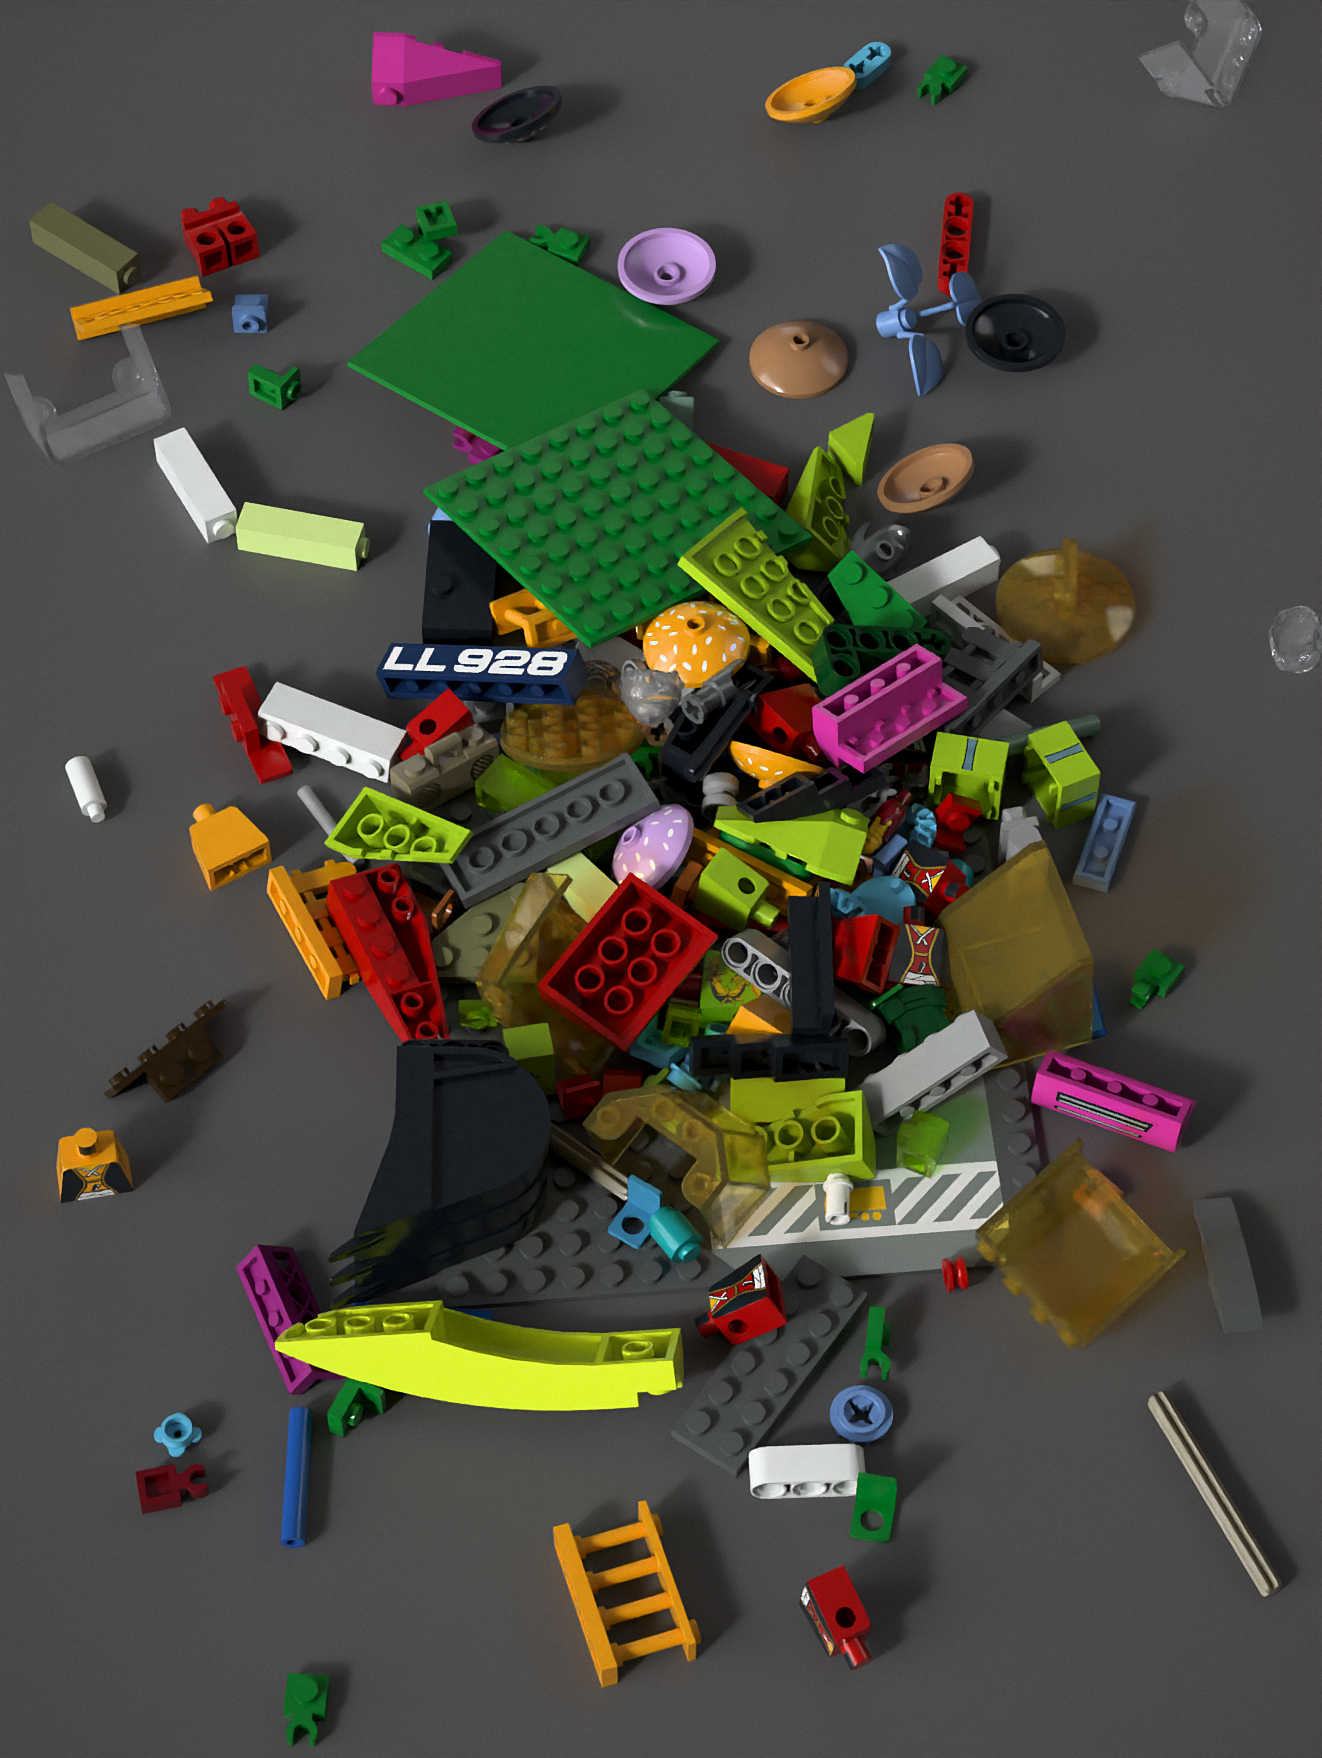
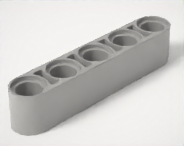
[721,928,887,1057]

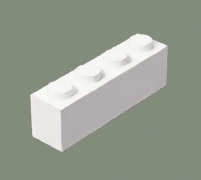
[258,682,407,783]

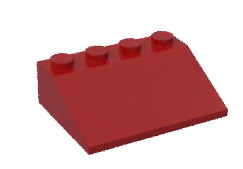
[537,872,719,1053]

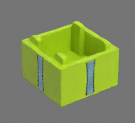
[1021,720,1101,830]
[927,732,1009,820]

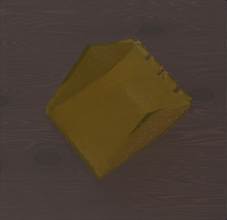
[932,840,1094,1071]

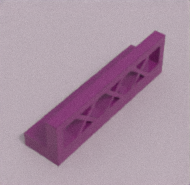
[236,1244,344,1395]

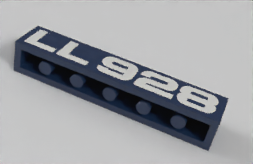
[376,643,589,705]

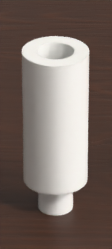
[65,756,107,823]

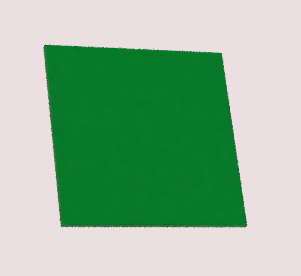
[348,230,720,451]
[423,389,813,649]

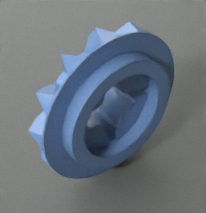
[830,1385,893,1446]

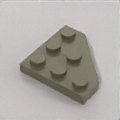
[431,879,543,984]

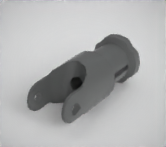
[681,658,756,724]

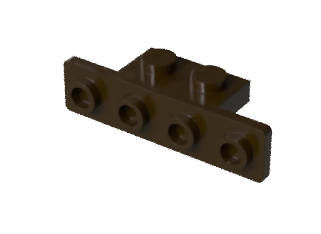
[104,999,229,1103]

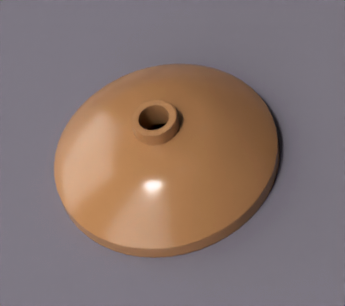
[749,320,849,399]
[877,443,975,514]

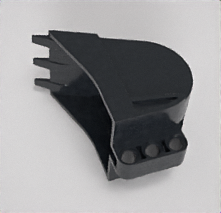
[328,1039,551,1310]

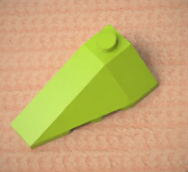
[782,446,851,572]
[324,786,473,863]
[714,806,869,886]
[716,1090,876,1182]

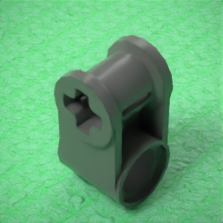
[647,776,710,830]

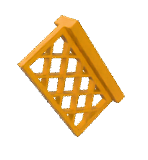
[69,275,213,341]

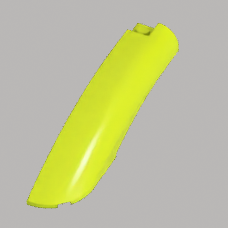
[275,1300,684,1411]

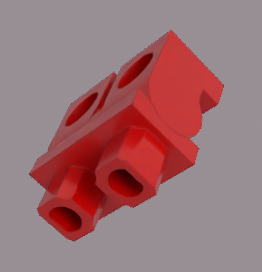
[181,197,260,277]

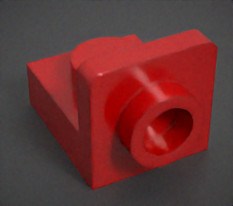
[933,792,983,855]

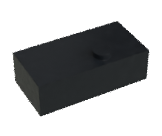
[422,520,499,647]

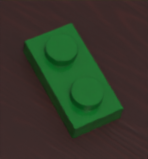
[381,224,453,280]

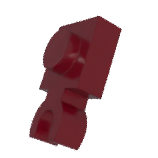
[135,1464,209,1514]

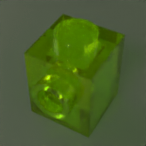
[895,1109,951,1179]

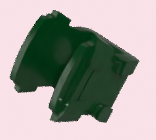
[880,984,952,1055]

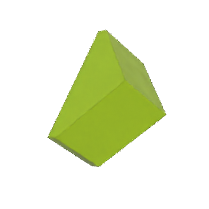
[828,413,875,486]

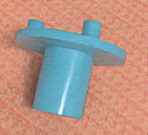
[851,876,916,924]

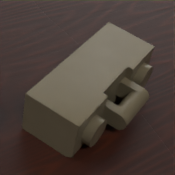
[390,723,500,812]

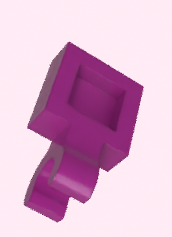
[453,426,504,465]

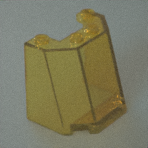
[475,872,615,1075]
[582,1084,772,1249]
[975,1138,1188,1353]

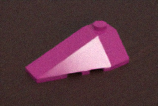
[372,32,502,106]

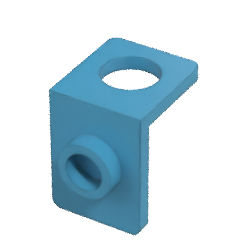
[608,1175,663,1249]

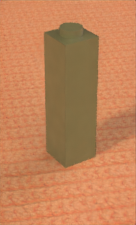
[29,201,142,295]

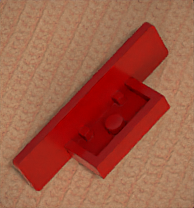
[213,666,293,784]

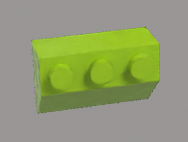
[730,1077,845,1128]

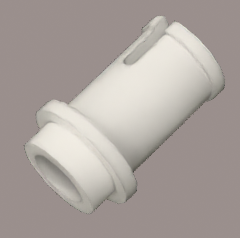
[823,1173,854,1225]

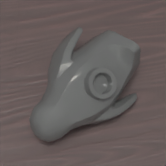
[848,521,912,582]

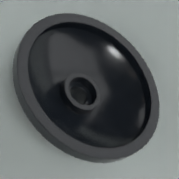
[471,86,562,144]
[965,294,1065,373]

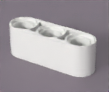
[749,1444,866,1499]

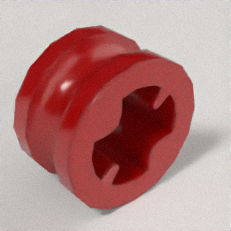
[942,1256,968,1293]

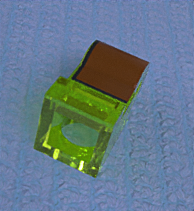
[661,995,702,1048]

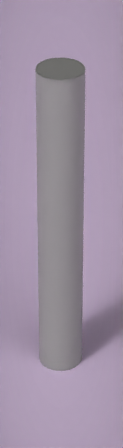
[297,785,365,869]

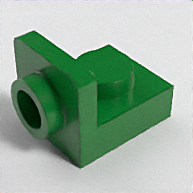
[415,200,458,242]
[248,363,302,410]
[327,1378,386,1438]

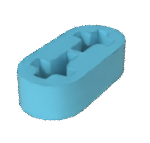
[843,42,891,90]

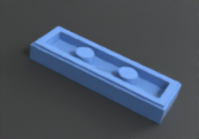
[1072,793,1137,893]

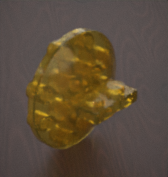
[995,538,1135,664]
[500,690,644,795]

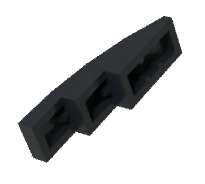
[736,767,888,823]
[689,1033,849,1083]

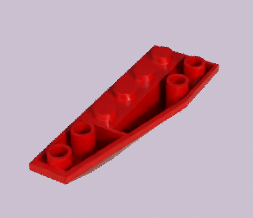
[325,862,450,1043]

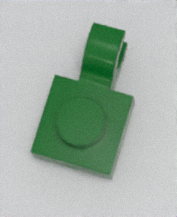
[1129,948,1185,1010]
[860,1306,892,1380]

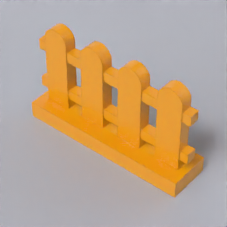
[267,859,360,1001]

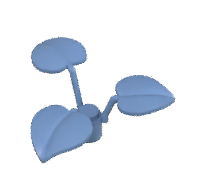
[876,243,982,397]

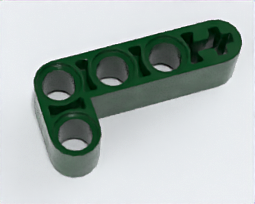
[811,624,951,698]

